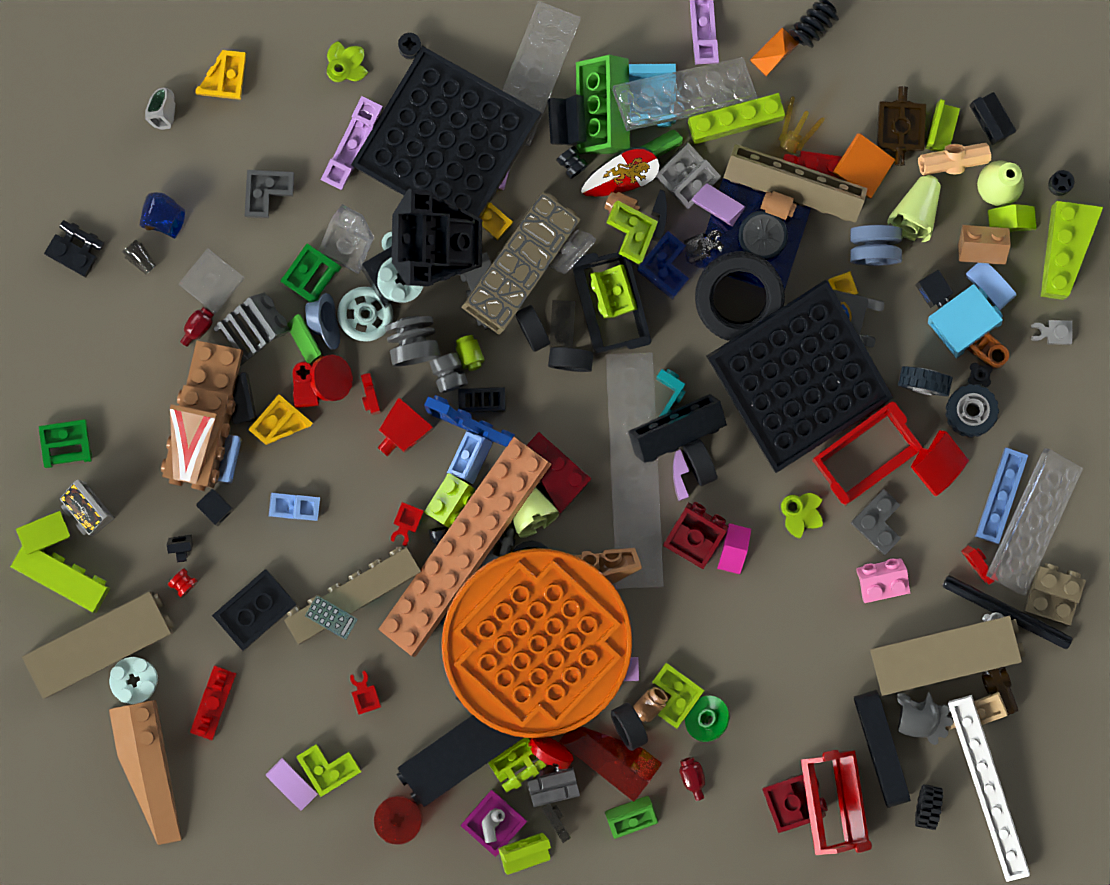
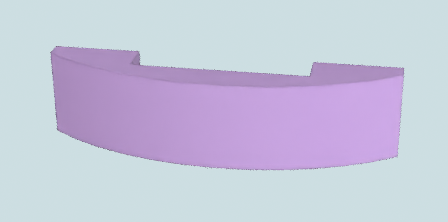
[690,0,719,65]
[321,96,383,190]

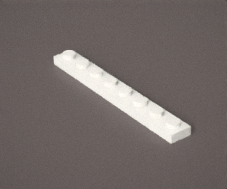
[948,695,1030,882]

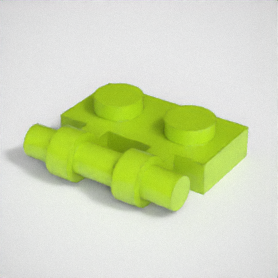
[488,738,546,792]

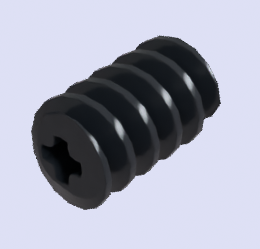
[789,0,839,48]

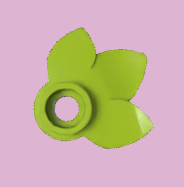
[327,41,368,82]
[781,493,823,538]

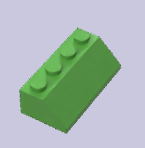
[576,55,630,154]

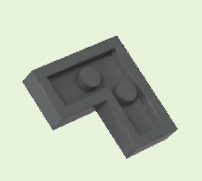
[244,170,294,219]
[850,489,901,555]

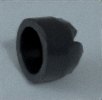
[429,527,448,545]

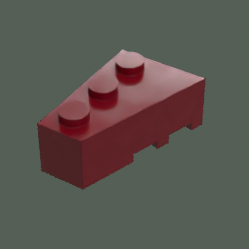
[527,432,591,515]

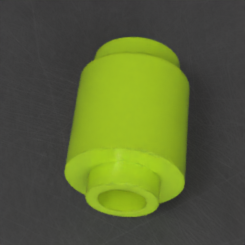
[455,335,485,371]

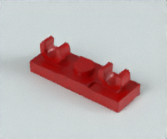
[190,665,237,740]

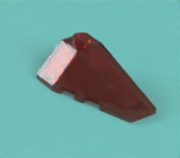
[559,726,662,802]

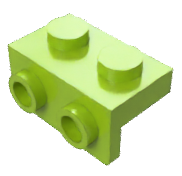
[591,265,638,318]
[424,473,476,528]

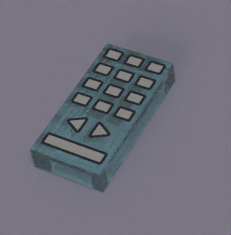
[305,596,358,640]

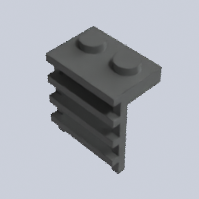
[213,292,291,366]

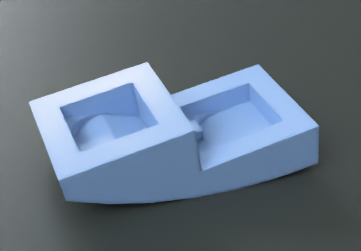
[966,263,1017,310]
[269,493,320,521]

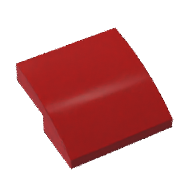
[911,430,969,496]

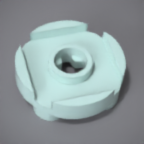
[377,257,423,303]
[109,657,158,704]

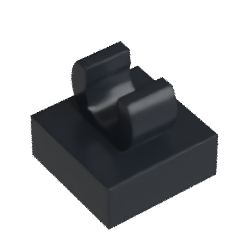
[166,535,193,563]

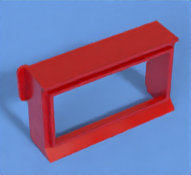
[812,402,923,506]
[801,750,872,855]

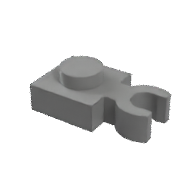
[1031,320,1072,345]

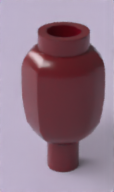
[180,306,214,347]
[679,757,705,801]

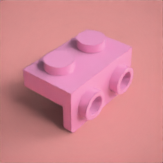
[856,558,910,603]

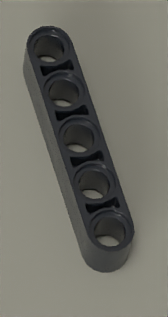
[854,690,911,808]

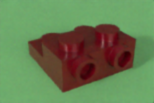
[663,502,729,569]
[762,773,828,833]

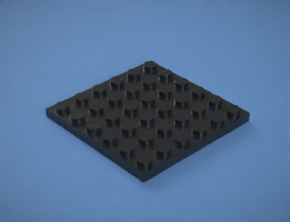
[351,46,542,218]
[706,280,893,473]

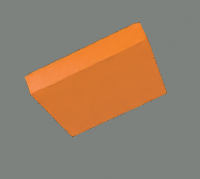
[833,134,895,198]

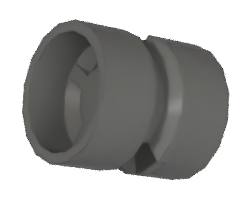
[429,352,468,394]

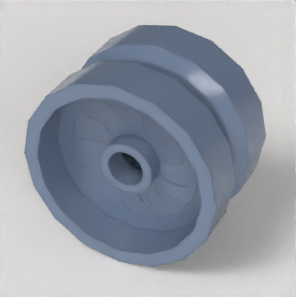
[850,225,902,266]

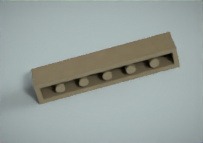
[723,144,868,223]
[284,546,421,644]

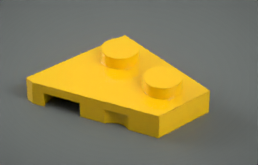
[195,50,247,100]
[248,394,313,445]

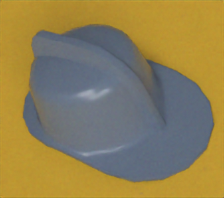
[305,293,340,349]

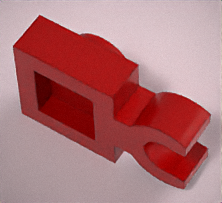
[361,373,381,415]
[391,502,424,546]
[961,545,996,585]
[350,670,381,715]

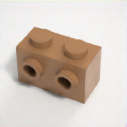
[958,225,1011,265]

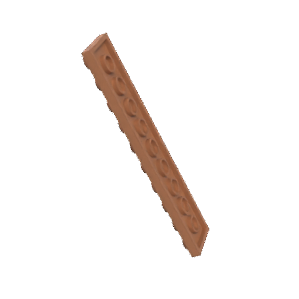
[378,437,551,657]

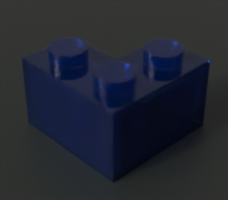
[637,231,689,300]

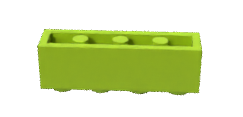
[688,93,785,145]
[10,546,110,613]

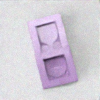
[673,449,689,501]
[265,758,318,811]

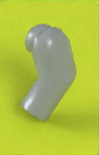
[482,808,505,843]

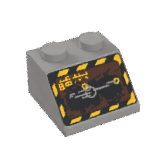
[60,479,115,536]

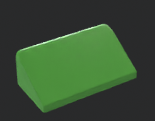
[640,129,683,158]
[287,314,323,364]
[605,796,658,839]

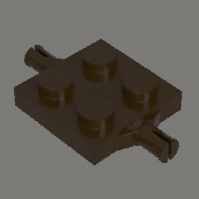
[877,86,926,166]

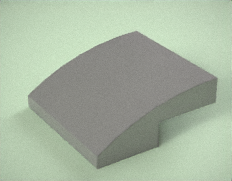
[656,142,721,209]

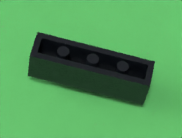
[628,394,727,463]

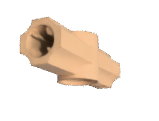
[918,142,991,176]

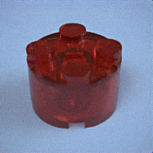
[374,795,423,845]

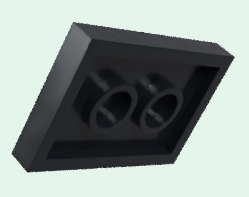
[212,569,297,651]

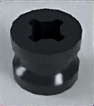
[398,33,422,59]
[1048,170,1075,196]

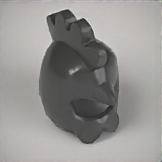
[897,692,954,745]

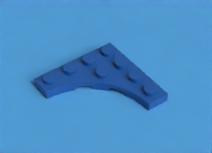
[424,395,515,447]

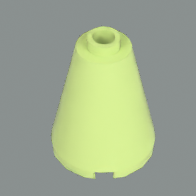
[977,161,1024,207]
[887,175,941,242]
[513,487,559,538]

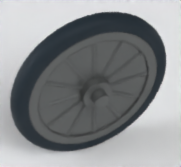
[738,210,788,260]

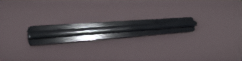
[943,575,1072,649]

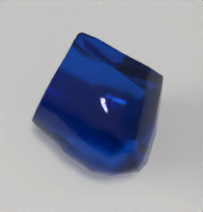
[139,192,186,239]

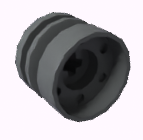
[385,316,440,367]

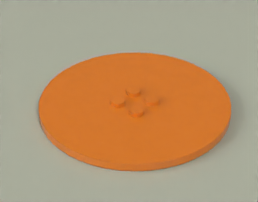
[442,549,632,738]

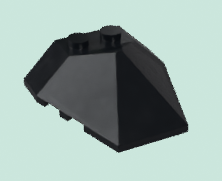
[392,189,482,287]

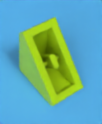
[988,204,1037,232]

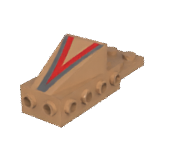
[161,340,243,491]

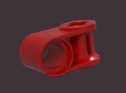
[292,362,319,408]

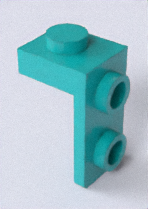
[656,369,686,417]

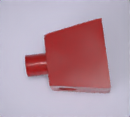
[377,398,434,457]

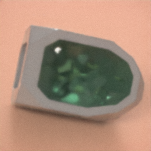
[145,87,176,130]

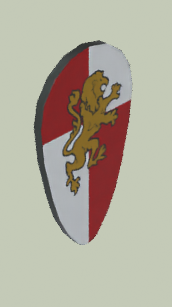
[581,147,659,197]

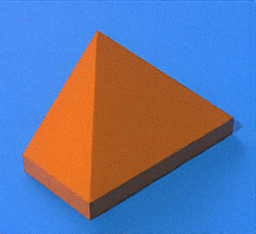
[750,28,799,76]

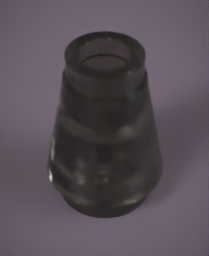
[122,240,156,275]

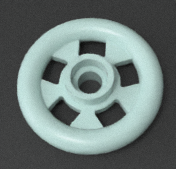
[337,287,393,341]

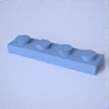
[975,448,1028,544]

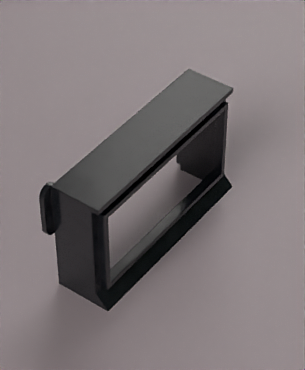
[572,252,652,356]

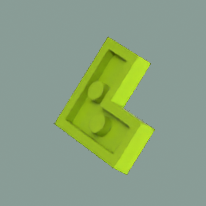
[606,201,658,264]
[652,663,705,729]
[296,744,362,797]

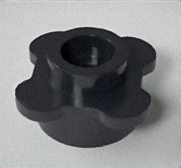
[968,362,993,387]

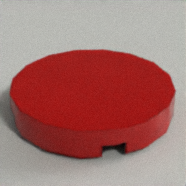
[310,354,353,401]
[528,737,574,769]

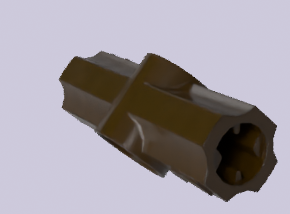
[981,667,1019,715]

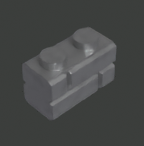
[527,766,580,807]

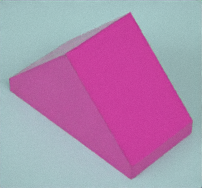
[717,523,751,574]

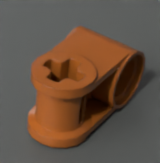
[966,332,1009,369]

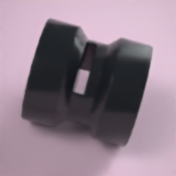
[556,146,589,179]

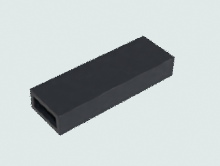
[396,715,524,807]

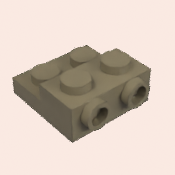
[1024,563,1086,626]

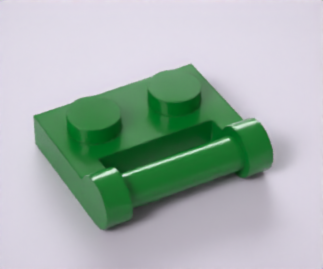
[280,243,342,303]
[38,419,92,468]

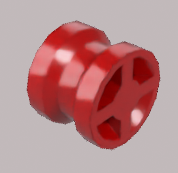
[168,568,198,598]

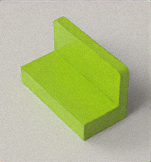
[925,99,960,152]
[16,511,70,555]
[498,832,551,875]

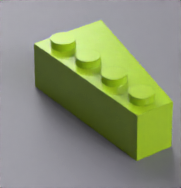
[1041,201,1103,300]

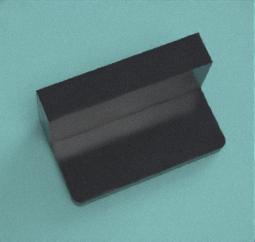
[969,92,1016,145]
[548,95,586,146]
[232,372,257,425]

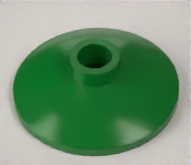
[685,695,730,742]

